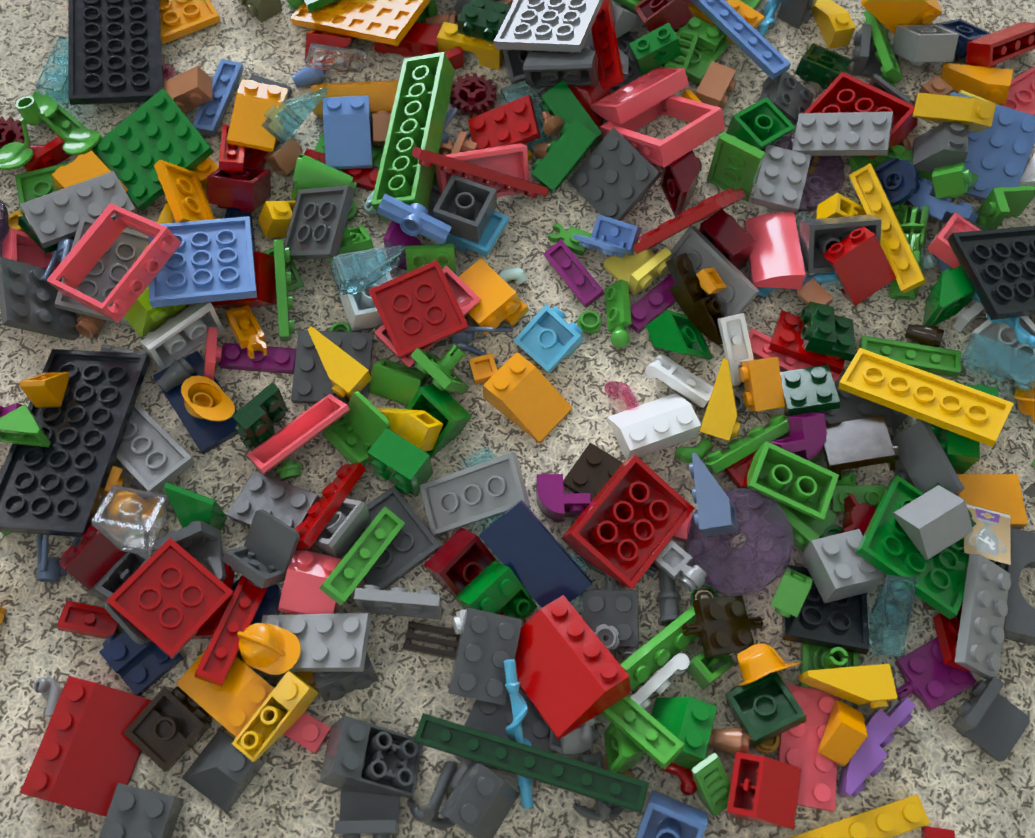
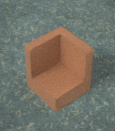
[796,278,833,306]

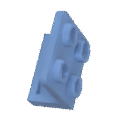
[573,214,642,258]

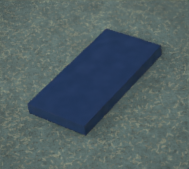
[153,351,238,455]
[479,500,592,608]

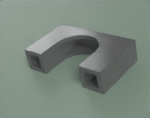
[995,528,1035,646]

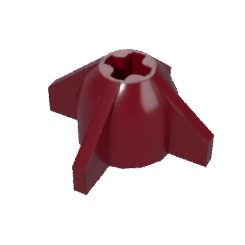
[838,493,876,536]

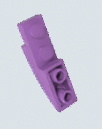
[838,697,916,798]

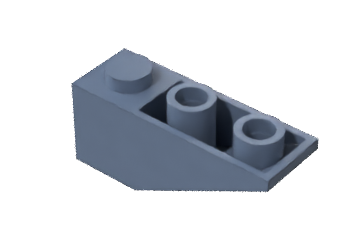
[689,453,738,537]

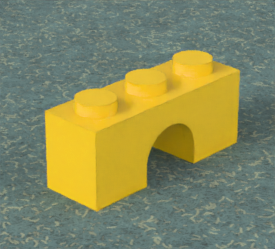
[437,22,504,70]

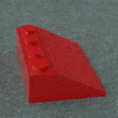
[804,72,918,159]
[561,455,695,590]
[514,595,631,740]
[20,676,152,817]

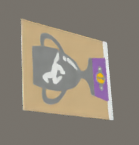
[964,504,1011,565]

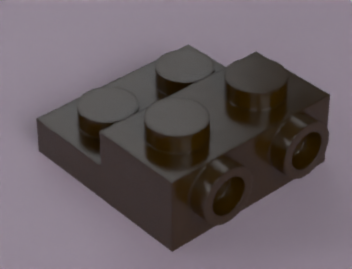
[124,686,212,772]

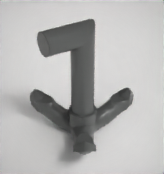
[573,752,624,821]
[407,761,456,829]

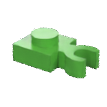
[548,223,592,256]

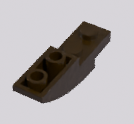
[666,252,725,345]

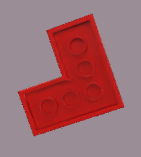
[633,187,746,254]

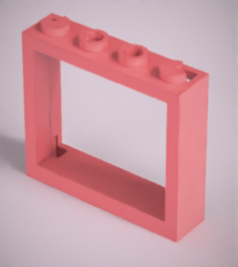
[600,95,725,167]
[46,203,182,323]

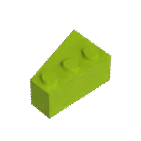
[124,285,190,338]

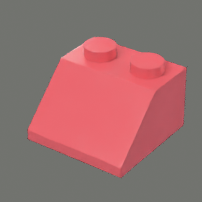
[278,549,342,615]

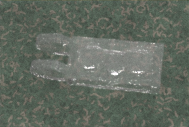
[305,43,368,73]

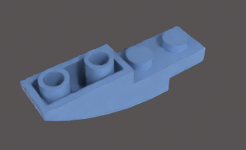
[892,177,979,224]

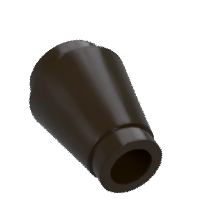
[905,324,944,347]

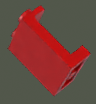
[822,226,896,306]

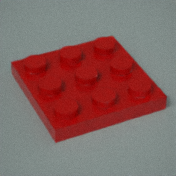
[368,260,469,359]
[106,538,234,659]

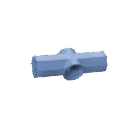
[376,194,452,245]

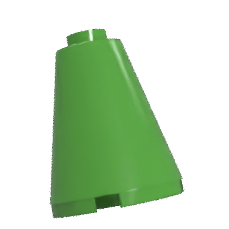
[291,154,357,201]

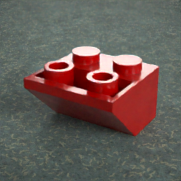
[727,752,802,830]

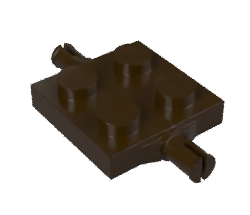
[682,595,763,657]

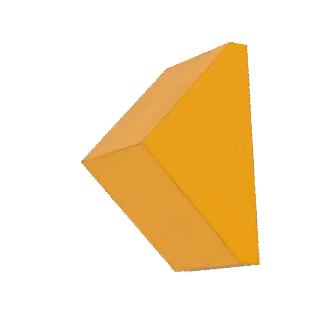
[19,372,69,407]
[817,700,868,766]

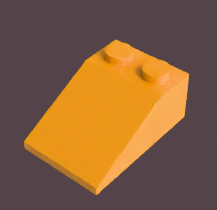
[861,0,943,35]
[227,79,288,152]
[483,352,572,444]
[176,650,274,737]

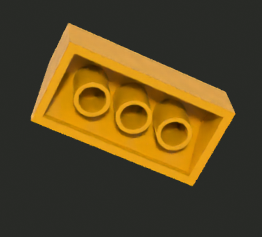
[311,80,399,118]

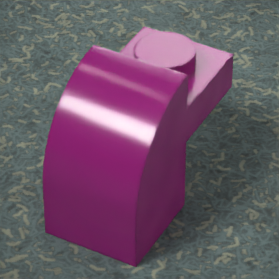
[769,412,827,460]
[536,474,591,522]

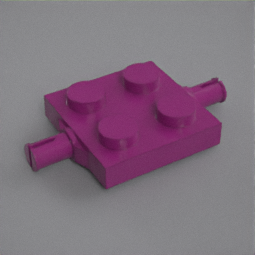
[895,637,977,712]

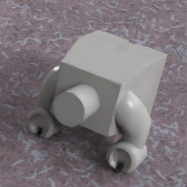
[549,718,600,755]

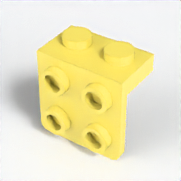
[603,240,672,296]

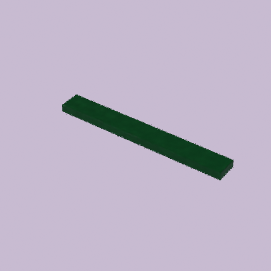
[413,713,649,814]

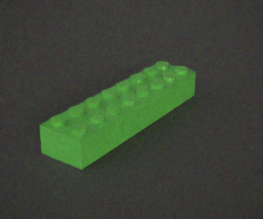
[371,52,455,221]

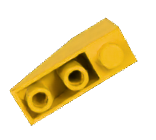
[258,201,296,238]
[376,407,443,452]
[232,671,320,762]

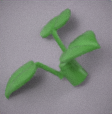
[0,91,102,170]

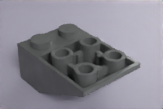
[319,715,422,798]

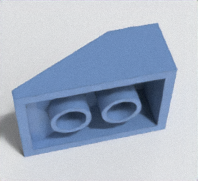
[323,95,373,169]
[635,790,708,838]

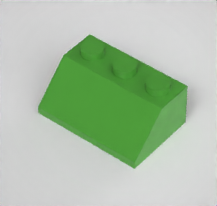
[747,441,839,521]

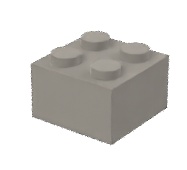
[892,25,959,66]
[801,529,885,603]

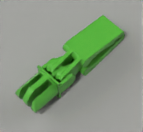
[889,206,930,300]

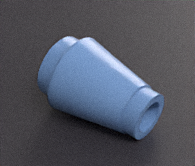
[292,62,326,88]

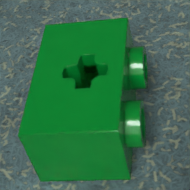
[629,23,682,75]

